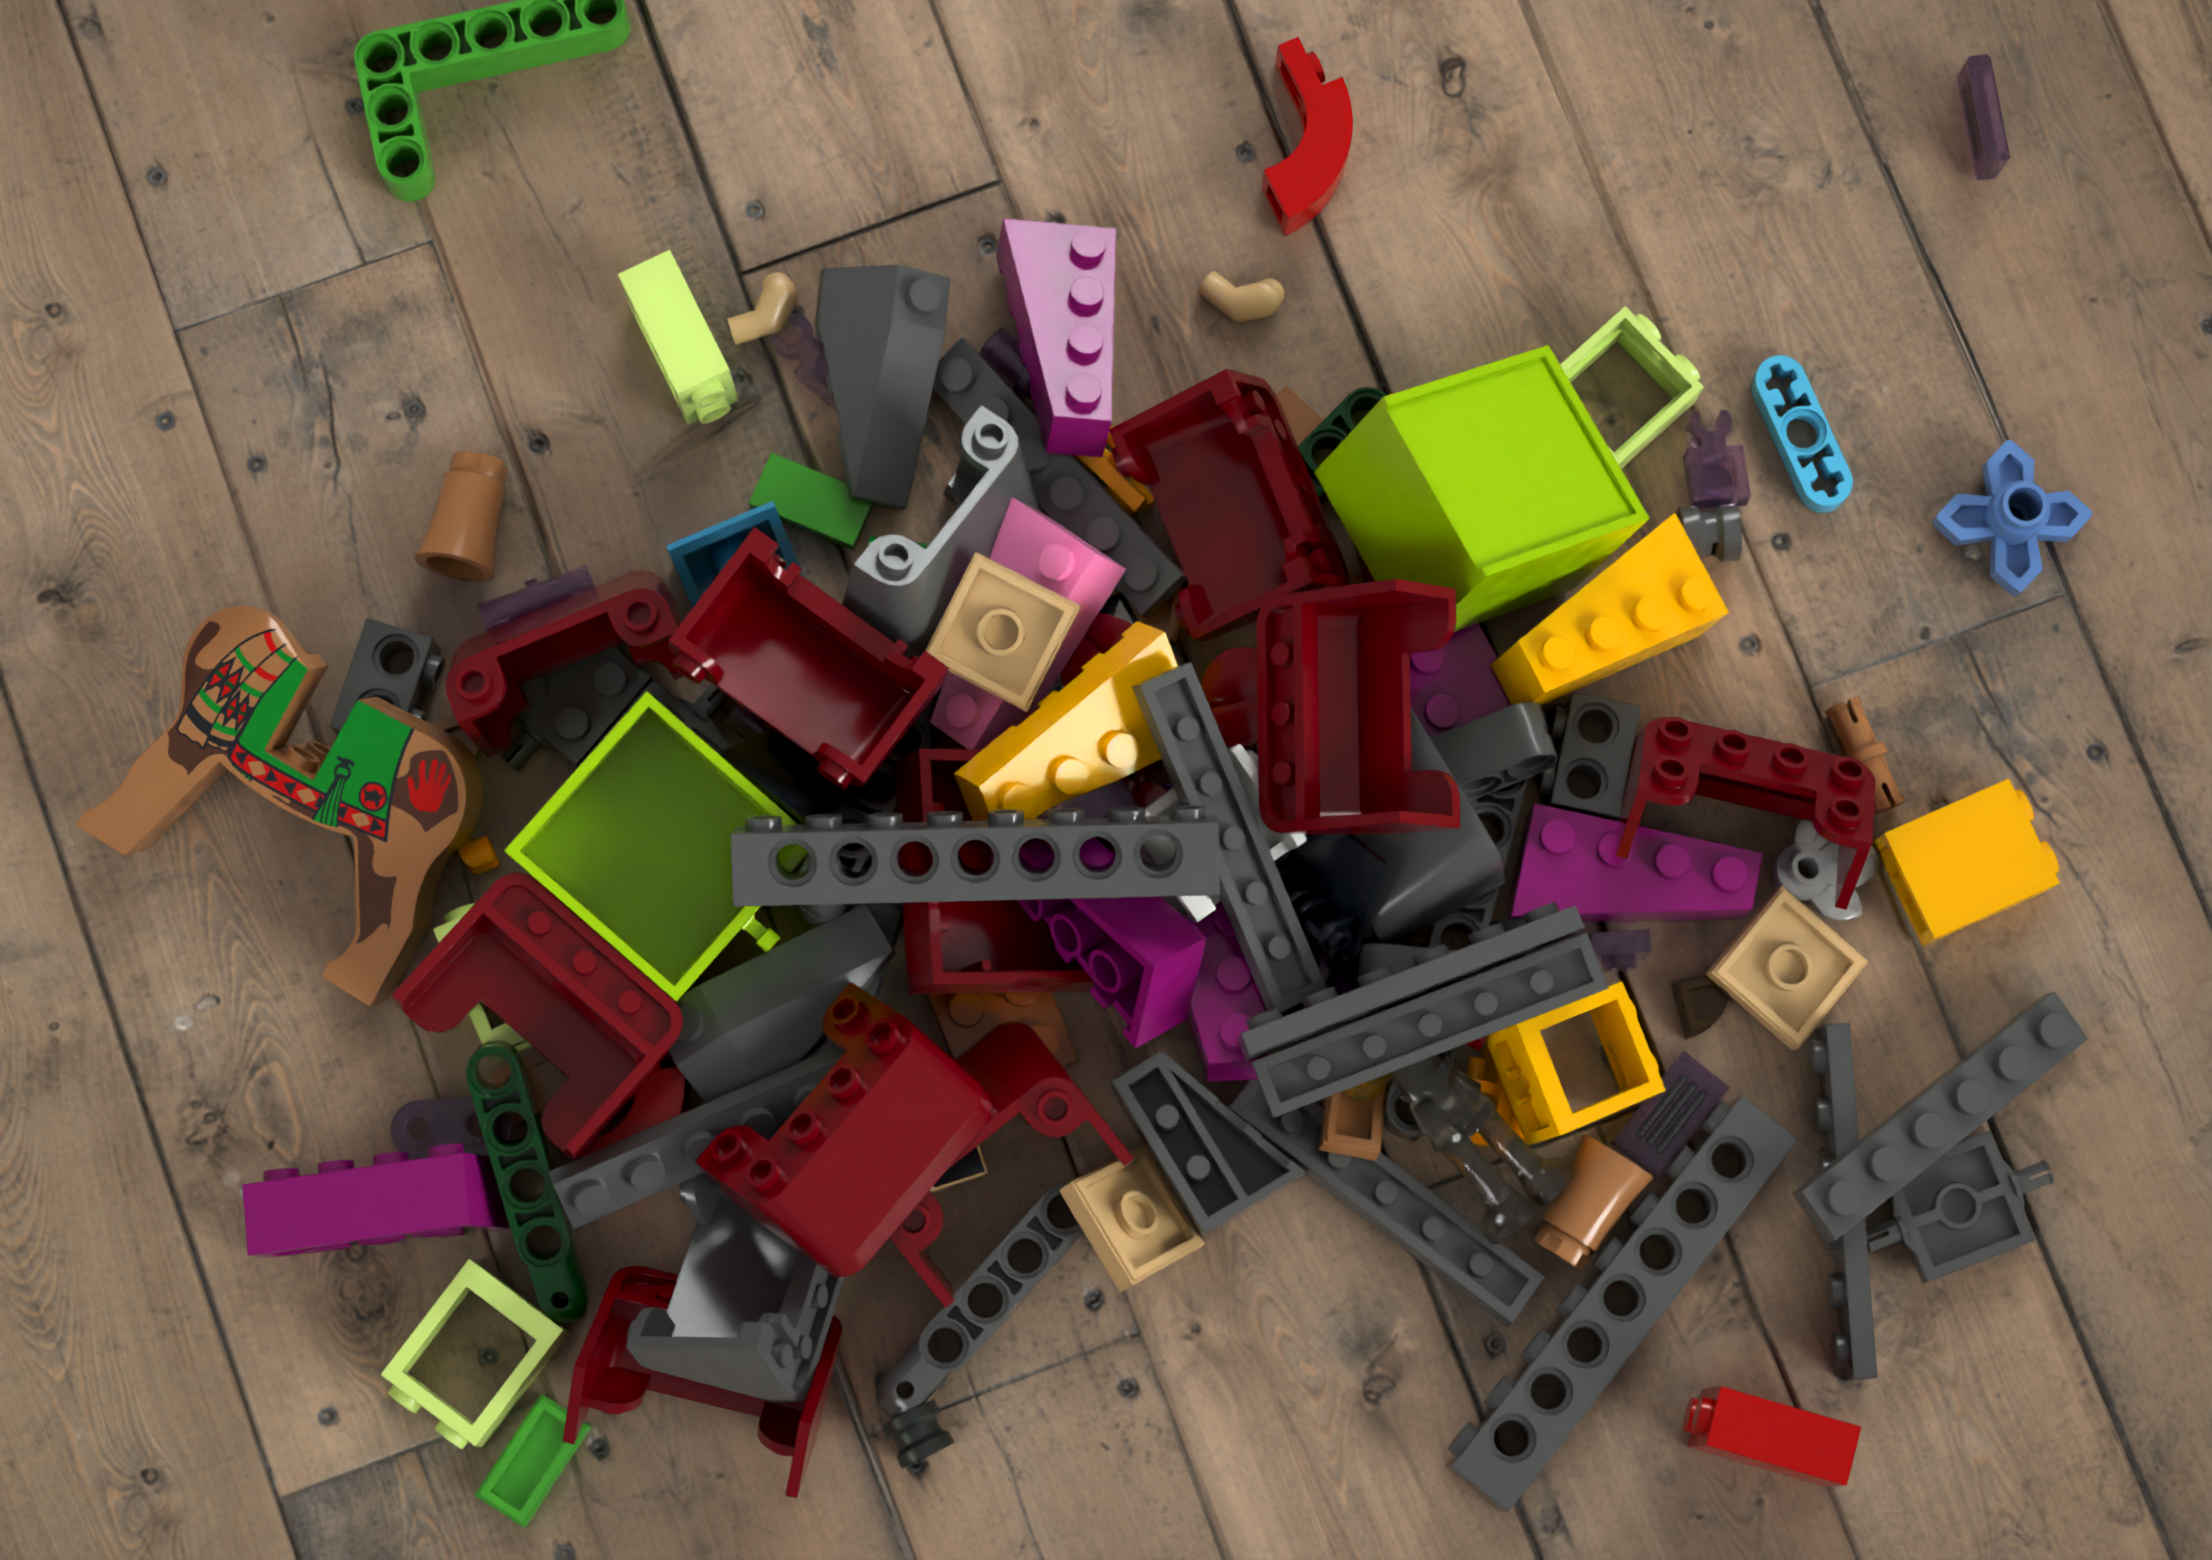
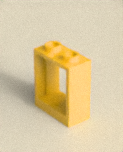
[1486,981,1666,1146]

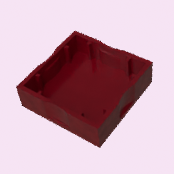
[894,748,1135,994]

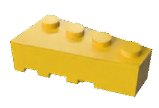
[1491,513,1729,706]
[954,621,1178,821]

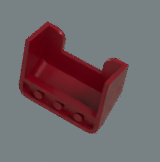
[1256,579,1460,834]
[1616,716,1876,910]
[392,873,683,1161]
[695,982,993,1277]

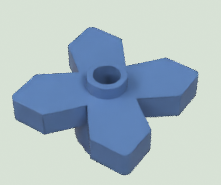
[1932,440,2092,597]

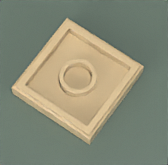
[925,552,1082,712]
[1706,886,1868,1050]
[1059,1144,1205,1293]

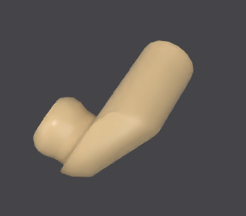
[1197,270,1285,323]
[727,272,797,345]

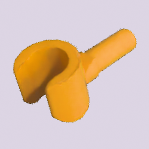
[458,835,499,874]

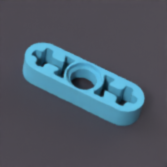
[1751,355,1853,513]

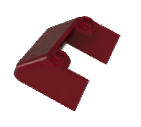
[889,1021,1134,1308]
[563,1266,842,1498]

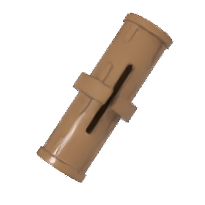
[1825,697,1906,816]

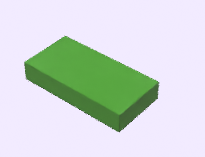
[749,452,874,551]
[475,1394,592,1528]

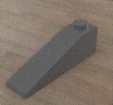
[814,265,951,510]
[669,903,896,1103]

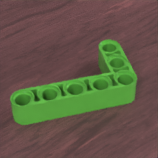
[354,0,631,202]

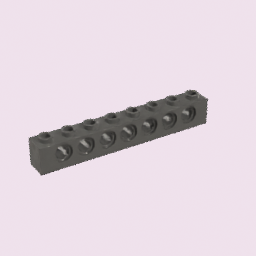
[731,805,1220,907]
[1446,1095,1798,1512]

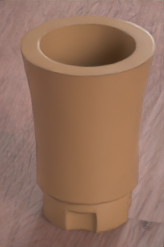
[415,450,507,582]
[1533,1134,1654,1271]

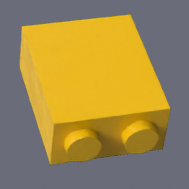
[1873,778,2060,947]

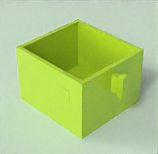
[1314,345,1650,632]
[504,691,808,1002]

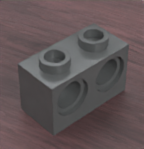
[329,618,445,735]
[1538,692,1641,821]

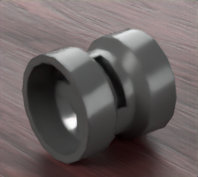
[1676,504,1742,562]

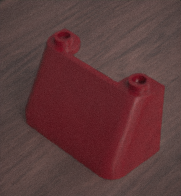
[1109,369,1349,642]
[668,527,949,790]
[445,570,684,758]

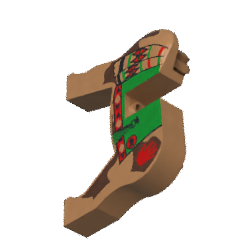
[76,606,484,1006]

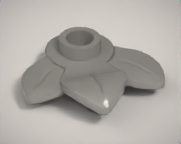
[1772,819,1881,921]

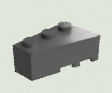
[1111,1051,1305,1238]

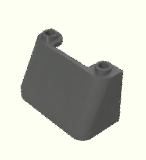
[842,405,1041,658]
[1352,708,1505,945]
[626,1172,845,1403]

